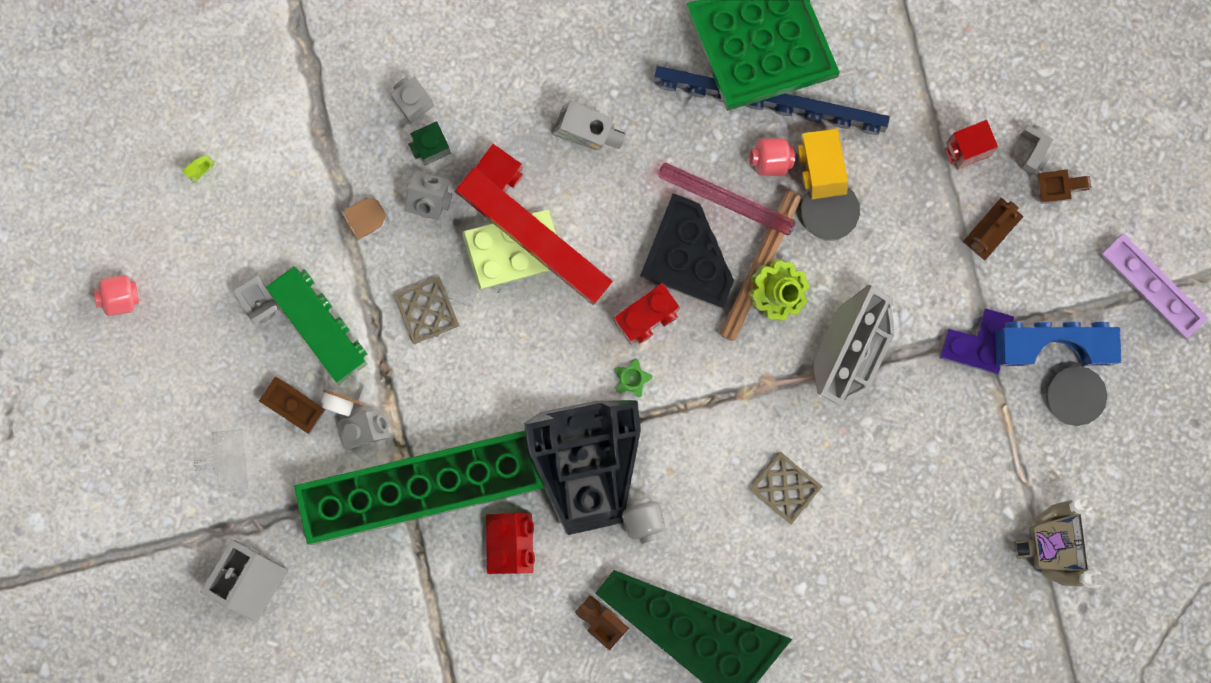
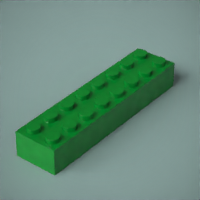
[294,430,545,545]

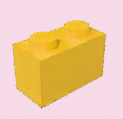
[797,128,848,199]

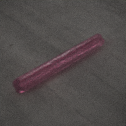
[658,163,795,235]

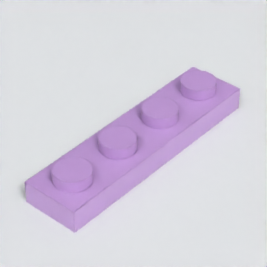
[1101,233,1208,340]

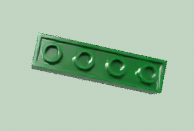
[266,266,368,385]

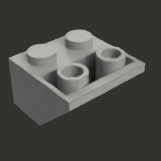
[200,539,288,622]

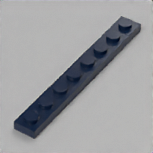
[654,66,890,135]

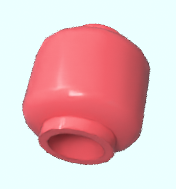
[749,138,795,176]
[94,275,139,316]

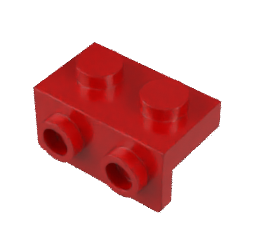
[486,513,535,574]

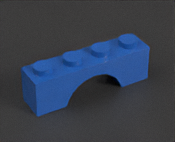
[995,322,1121,367]

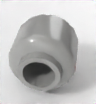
[622,498,665,544]

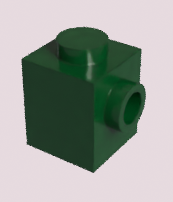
[408,121,452,166]

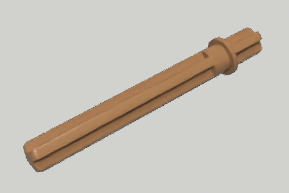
[720,190,801,341]

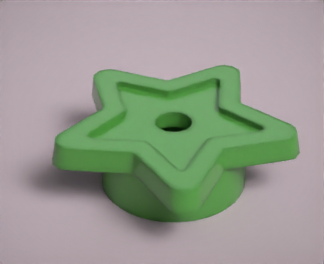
[615,359,653,397]

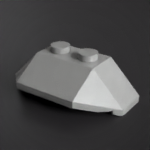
[813,285,894,406]

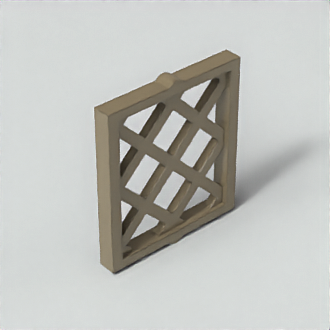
[394,276,460,345]
[750,452,823,524]

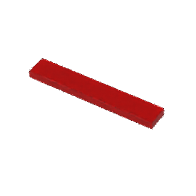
[454,167,613,305]

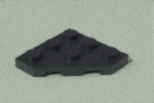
[640,193,734,309]

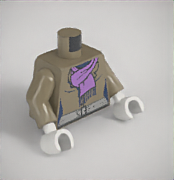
[1014,494,1101,589]

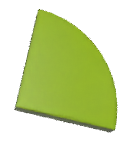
[182,155,215,183]

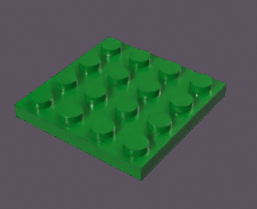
[686,0,840,111]

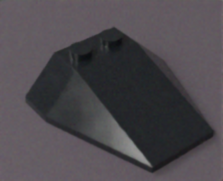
[524,400,641,535]

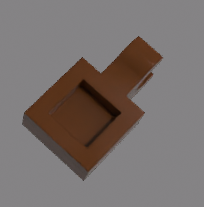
[1037,169,1092,204]
[575,596,629,651]

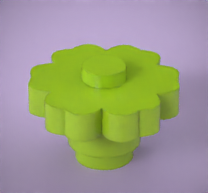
[749,259,809,321]

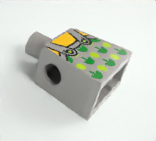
[552,100,625,151]

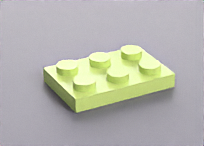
[462,210,556,290]

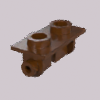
[963,197,1024,261]

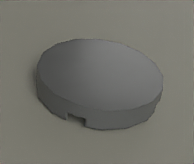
[801,187,860,241]
[1046,366,1108,426]

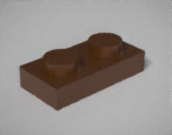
[259,376,326,435]

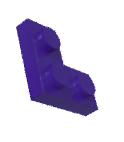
[940,308,1014,375]

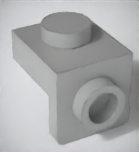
[1021,125,1054,175]
[231,272,279,324]
[338,409,390,450]

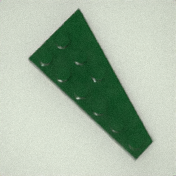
[595,570,792,683]

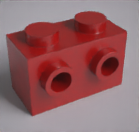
[614,283,680,345]

